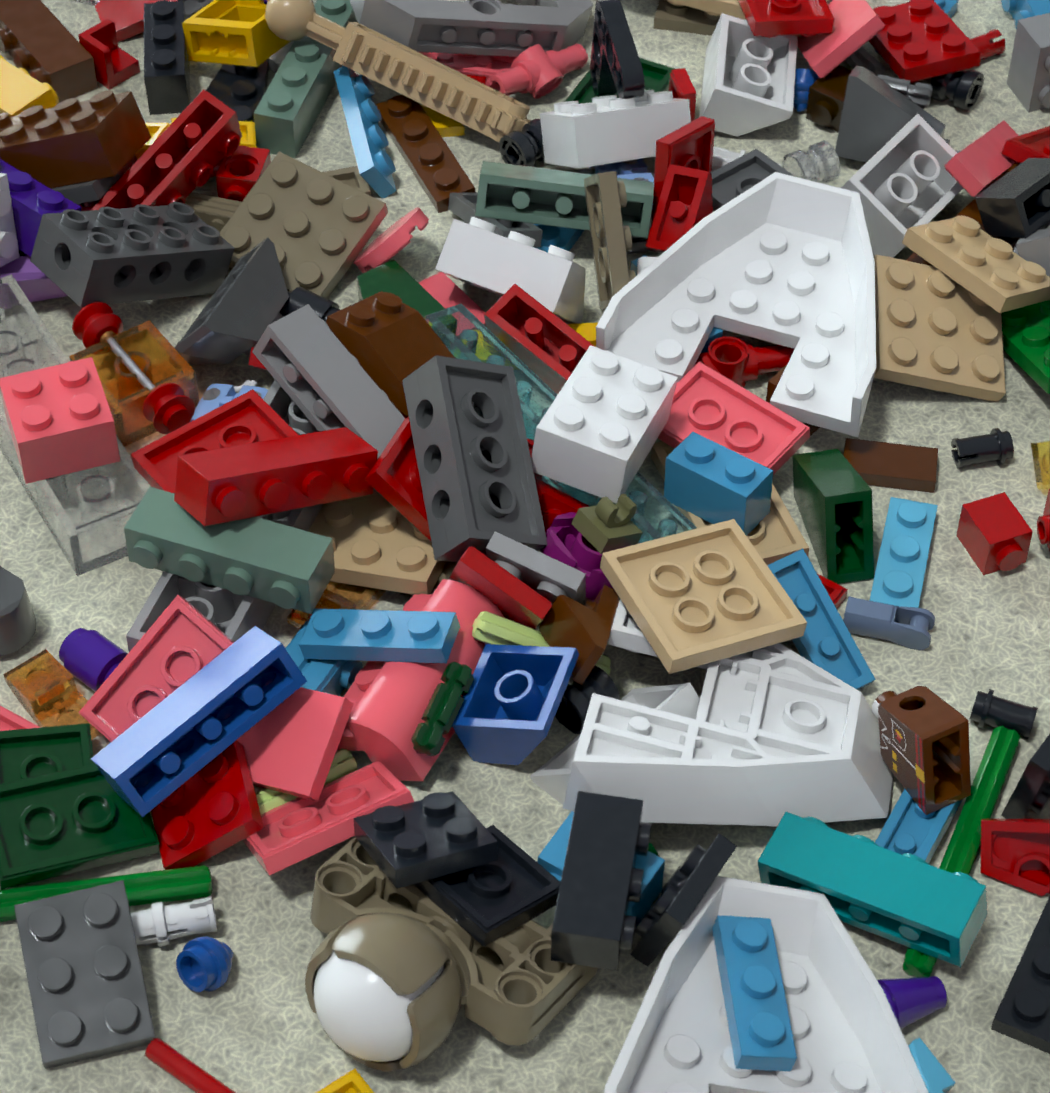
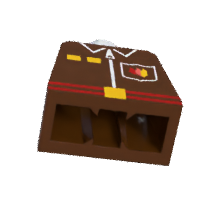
[872,686,971,815]

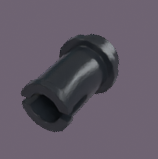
[951,428,1014,468]
[969,689,1038,739]

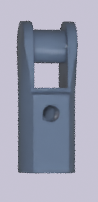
[843,597,935,651]

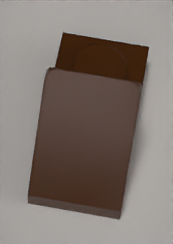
[539,584,620,685]

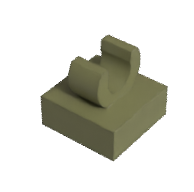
[572,494,643,554]

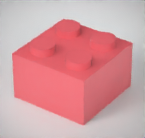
[0,357,120,484]

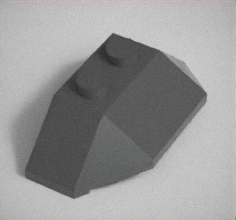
[175,237,289,366]

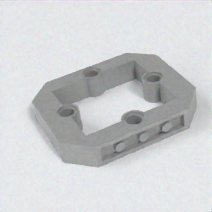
[349,0,593,57]

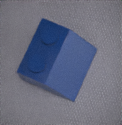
[452,644,579,765]

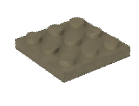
[220,152,388,299]

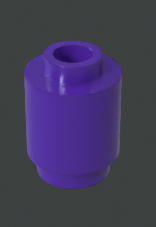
[59,628,128,692]

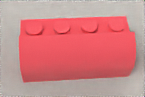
[337,579,505,782]

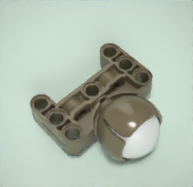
[305,837,598,1072]

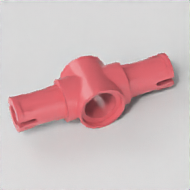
[486,44,588,99]

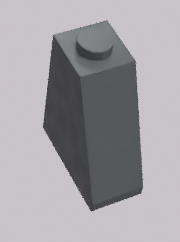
[834,66,950,162]

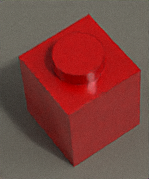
[956,492,1033,575]

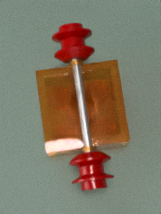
[69,302,199,449]

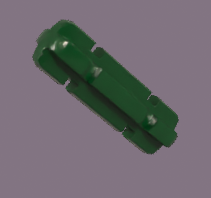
[411,662,474,757]

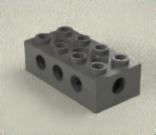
[30,202,235,307]
[402,355,547,562]

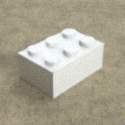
[540,90,691,168]
[841,113,963,258]
[531,345,678,503]

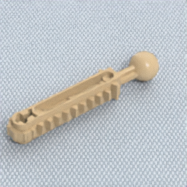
[265,0,532,142]

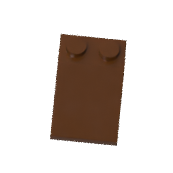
[326,291,455,416]

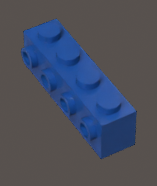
[91,626,307,817]

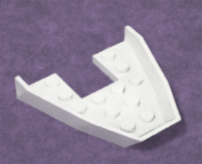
[596,172,876,437]
[563,599,894,826]
[604,876,929,1093]

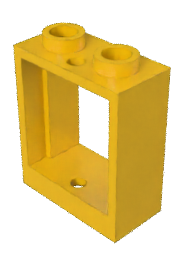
[182,0,291,67]

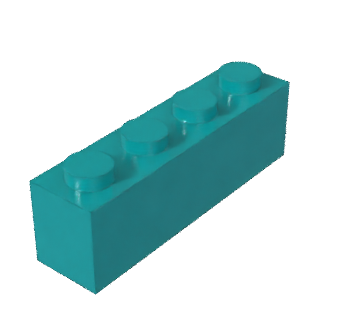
[757,812,988,967]

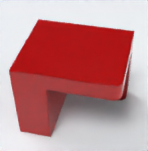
[78,19,140,90]

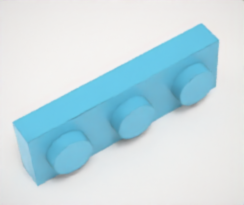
[869,497,938,608]

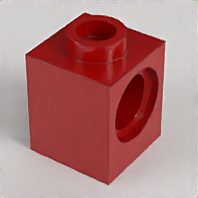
[216,145,271,202]

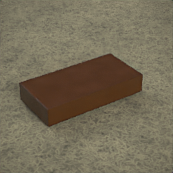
[843,438,938,493]

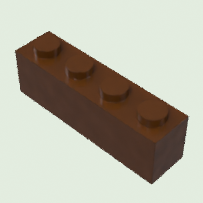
[0,0,98,103]

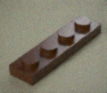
[375,94,476,213]

